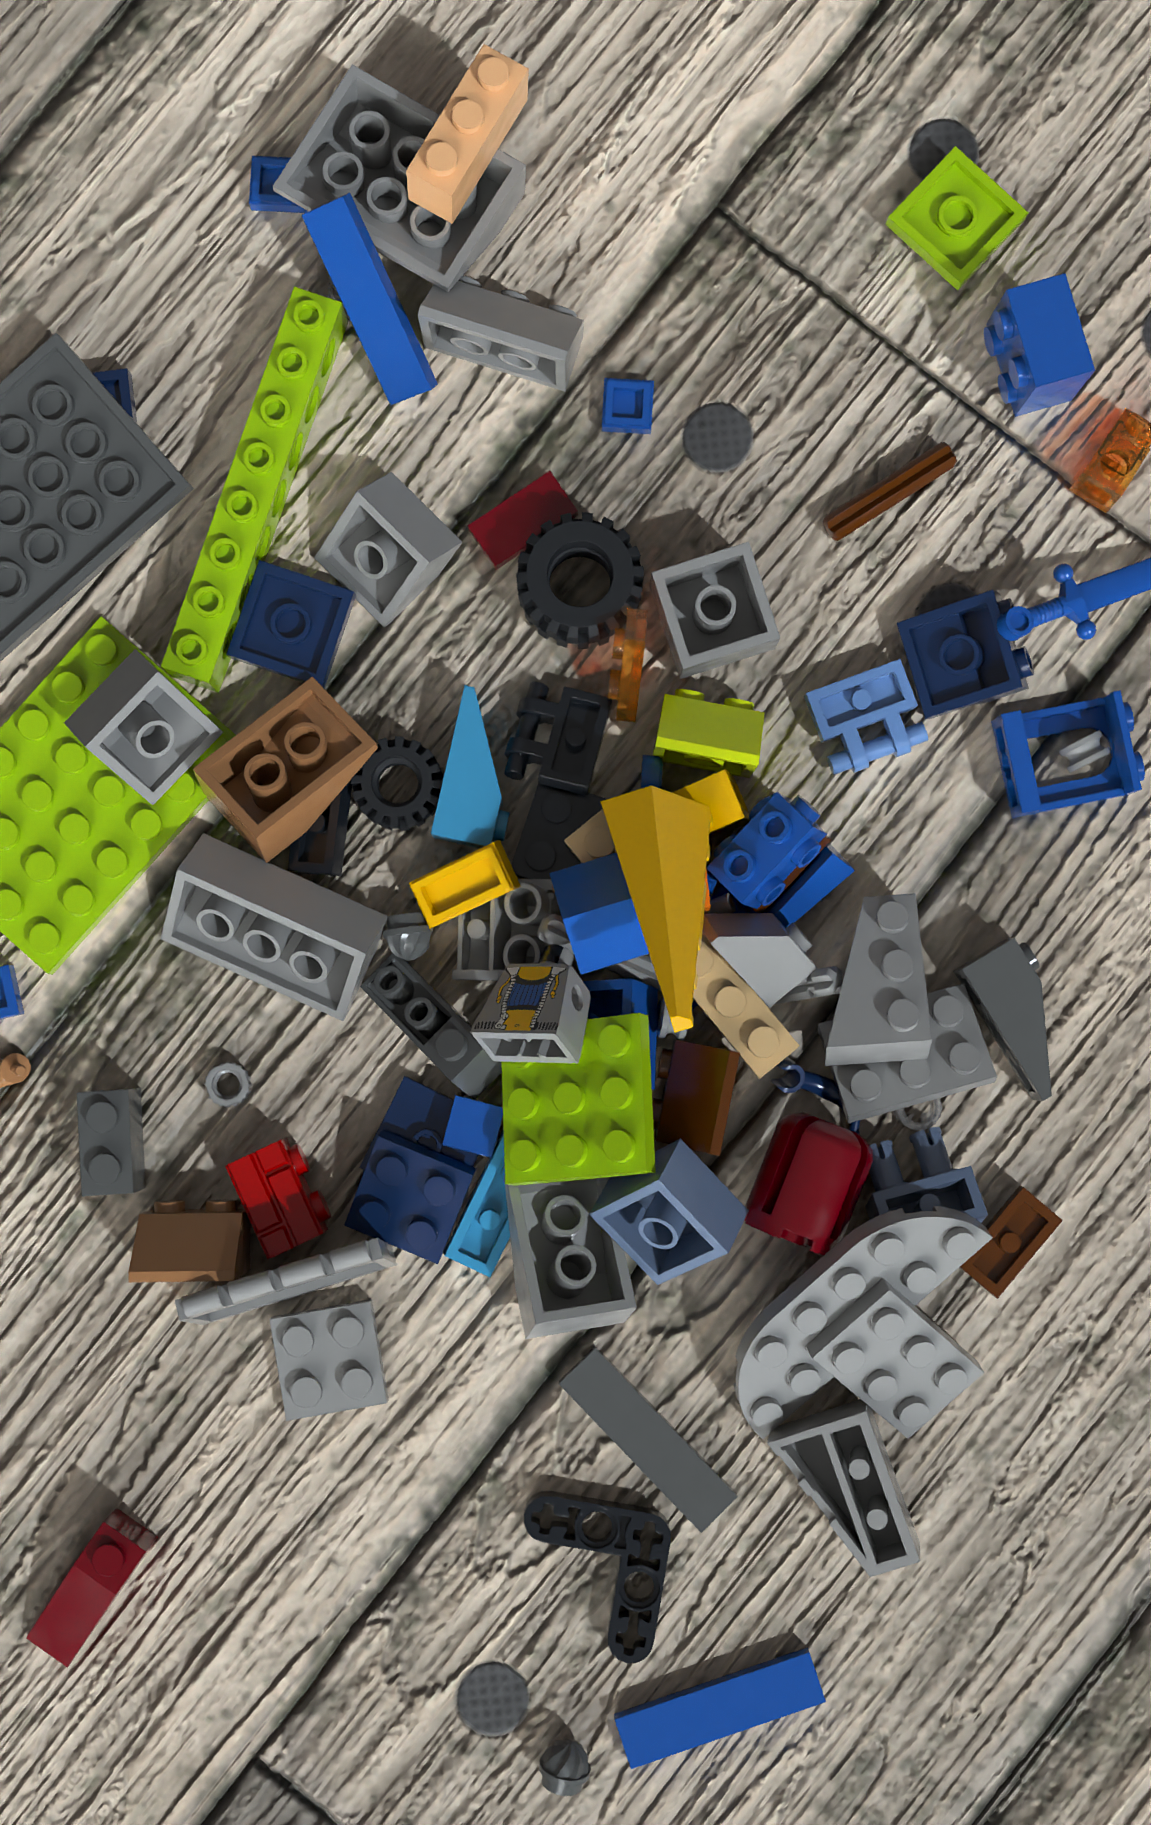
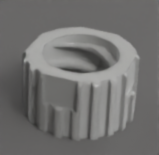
[204,1062,252,1107]

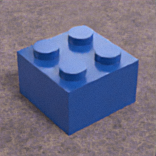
[984,273,1095,417]

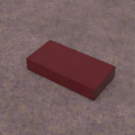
[467,471,578,570]

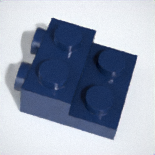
[897,590,1034,719]

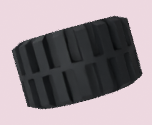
[516,512,644,649]

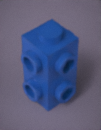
[707,792,827,909]

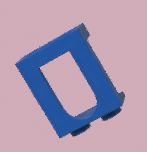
[991,690,1145,818]

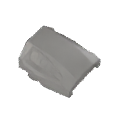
[452,879,561,981]

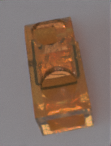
[1068,407,1151,513]

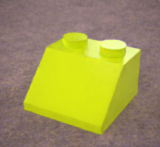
[652,689,765,778]

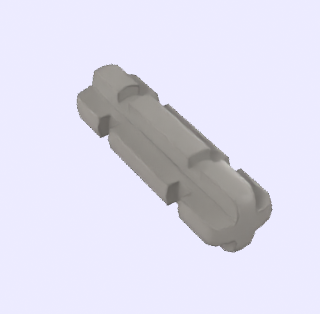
[757,966,843,1006]

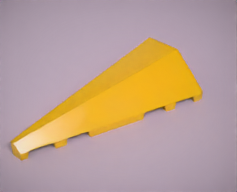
[600,785,713,1033]

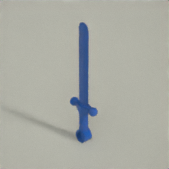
[997,558,1151,641]

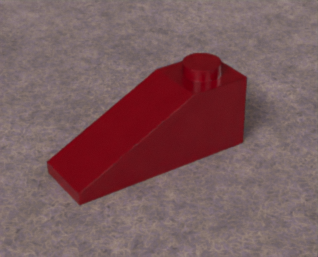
[26,1508,158,1668]

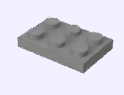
[818,983,997,1123]

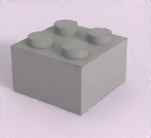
[649,542,780,679]

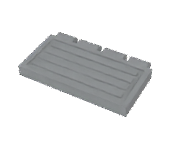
[175,1238,397,1325]

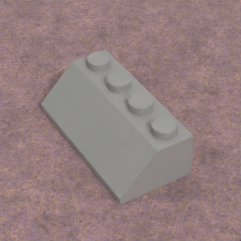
[161,833,388,1021]

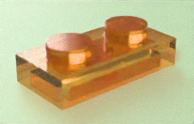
[608,608,648,722]

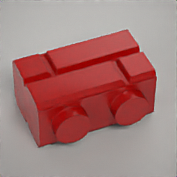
[225,1138,331,1260]

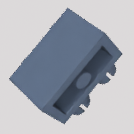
[865,1127,988,1223]

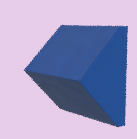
[549,853,649,975]

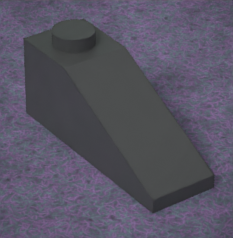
[953,938,1052,1101]

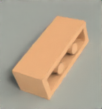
[406,44,529,224]

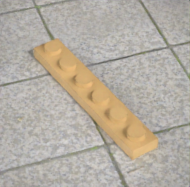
[564,809,800,1079]

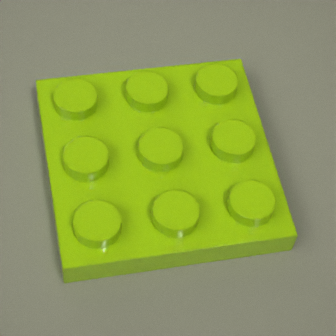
[501,1013,656,1186]

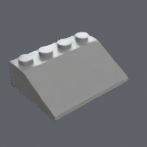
[273,64,526,292]

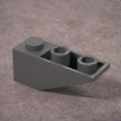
[360,953,502,1100]

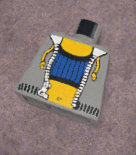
[470,944,591,1064]

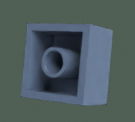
[589,1138,749,1285]

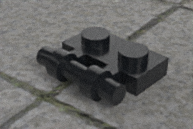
[504,682,613,796]

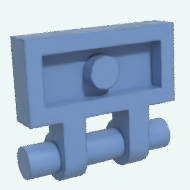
[804,659,928,775]

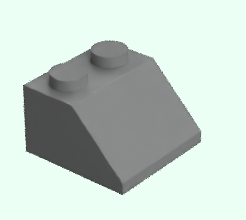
[314,472,462,627]
[64,649,223,805]

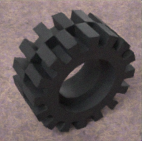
[351,736,444,831]

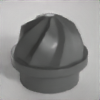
[383,912,433,961]
[539,1739,591,1796]

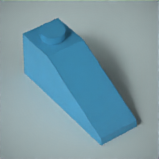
[431,685,510,849]

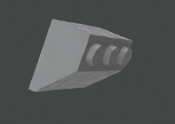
[418,276,584,392]

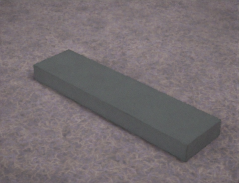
[559,1346,738,1533]

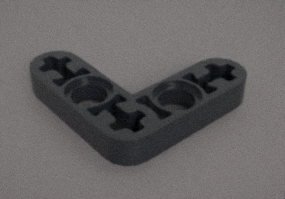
[524,1491,671,1663]

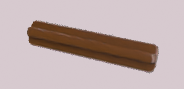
[822,442,957,541]

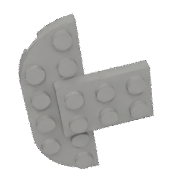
[734,1206,993,1439]

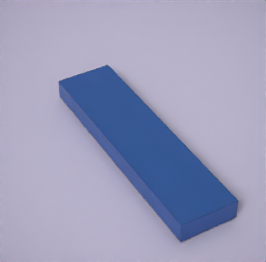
[301,192,438,405]
[614,1647,826,1769]

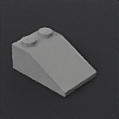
[504,1175,637,1339]

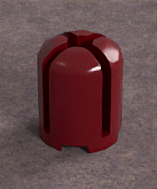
[744,1112,873,1256]

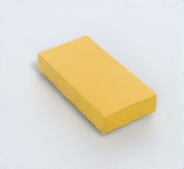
[409,840,521,929]

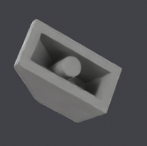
[702,913,817,1007]

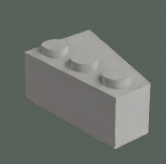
[825,893,932,1066]
[767,1399,920,1577]

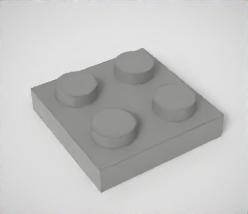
[269,1299,389,1421]

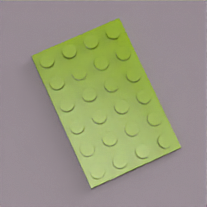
[0,616,236,975]

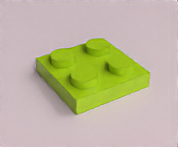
[885,146,1029,290]

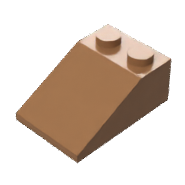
[193,677,378,863]

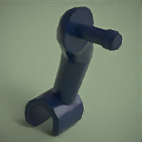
[771,1057,860,1134]

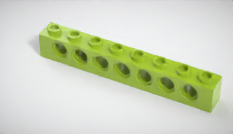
[161,287,348,693]

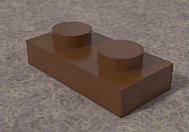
[960,1186,1063,1299]

